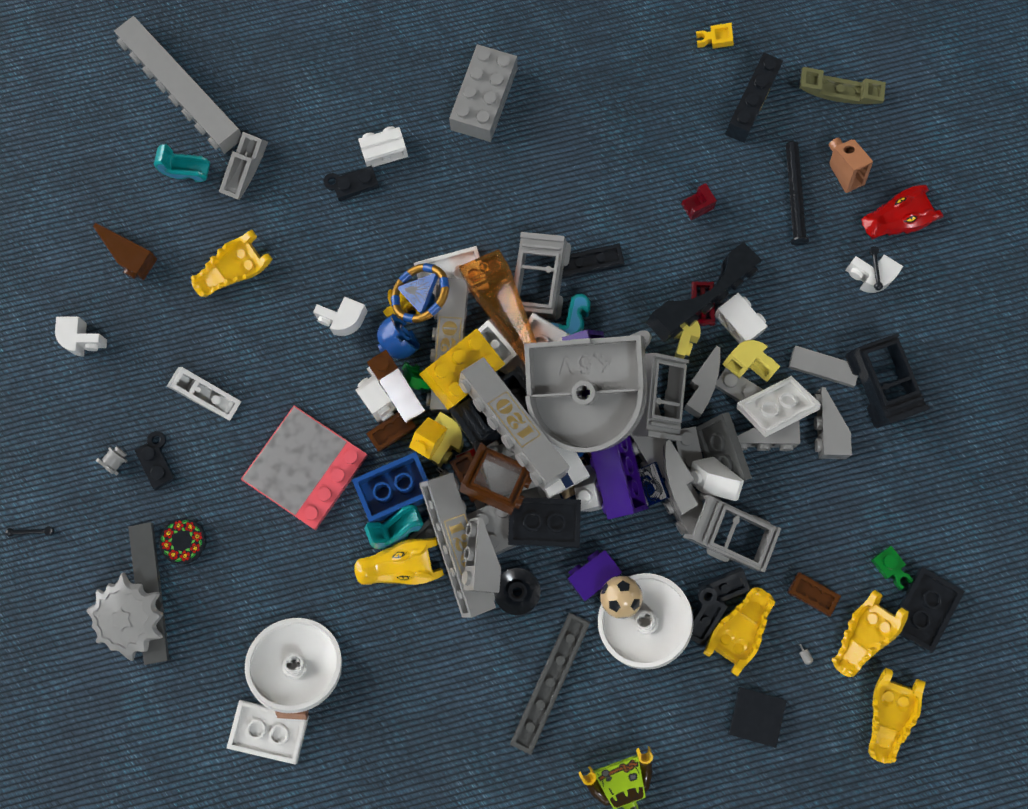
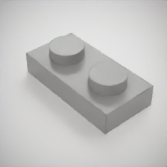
[715,368,763,402]
[674,426,703,472]

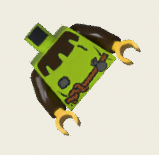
[579,746,653,809]

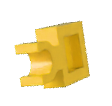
[696,22,734,49]

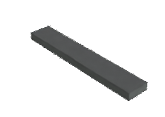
[128,522,170,665]
[510,612,591,755]

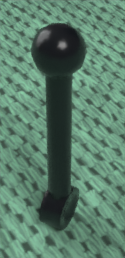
[869,246,883,291]
[5,526,55,537]

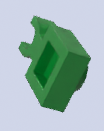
[402,361,430,390]
[871,546,914,590]

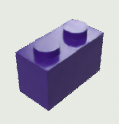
[567,550,622,602]

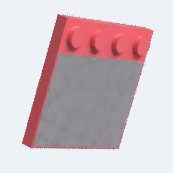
[241,406,368,530]

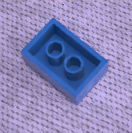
[352,452,428,523]

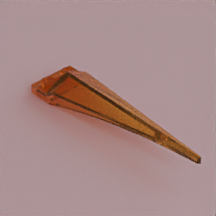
[459,249,537,365]

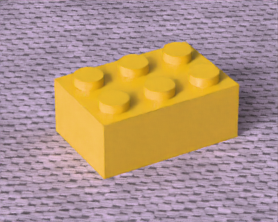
[419,329,505,410]

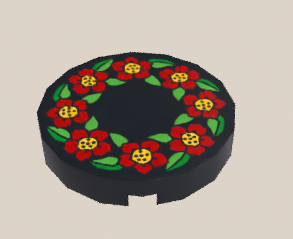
[159,518,207,564]

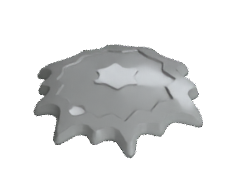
[87,573,163,661]

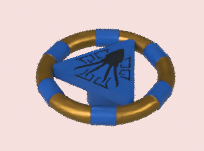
[391,263,449,323]

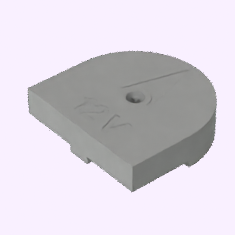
[524,335,647,452]

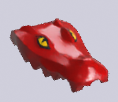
[861,185,943,240]

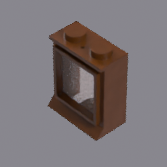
[459,442,532,515]

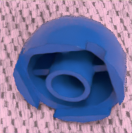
[377,314,420,359]

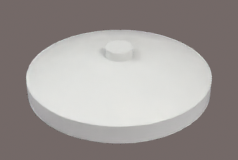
[598,573,693,670]
[245,618,342,713]

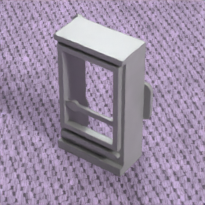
[509,232,571,319]
[630,353,689,441]
[683,492,781,572]

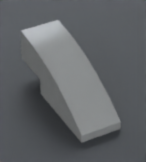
[219,132,268,200]
[684,345,720,419]
[663,440,698,517]

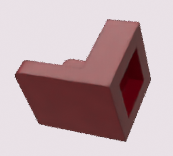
[681,183,717,221]

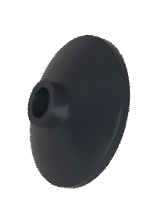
[494,568,541,615]

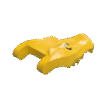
[191,230,273,297]
[355,537,444,585]
[703,587,775,677]
[832,590,909,677]
[868,667,926,763]

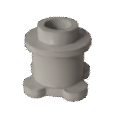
[96,446,128,475]

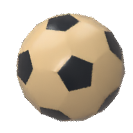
[600,576,643,619]

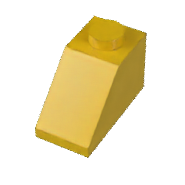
[409,417,448,461]

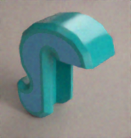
[154,144,211,182]
[550,294,591,335]
[364,505,424,549]

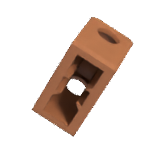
[829,137,873,193]

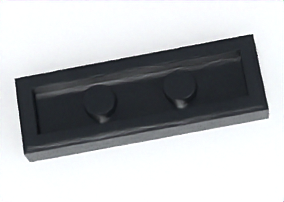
[562,243,625,279]

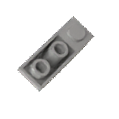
[814,387,852,459]
[738,420,800,451]
[462,517,501,593]

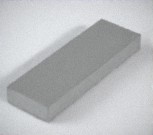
[788,345,858,388]

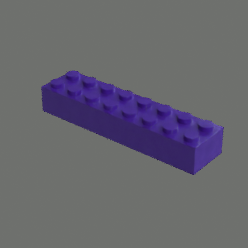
[561,330,649,520]

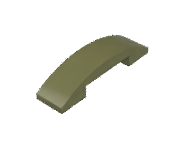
[800,67,886,104]

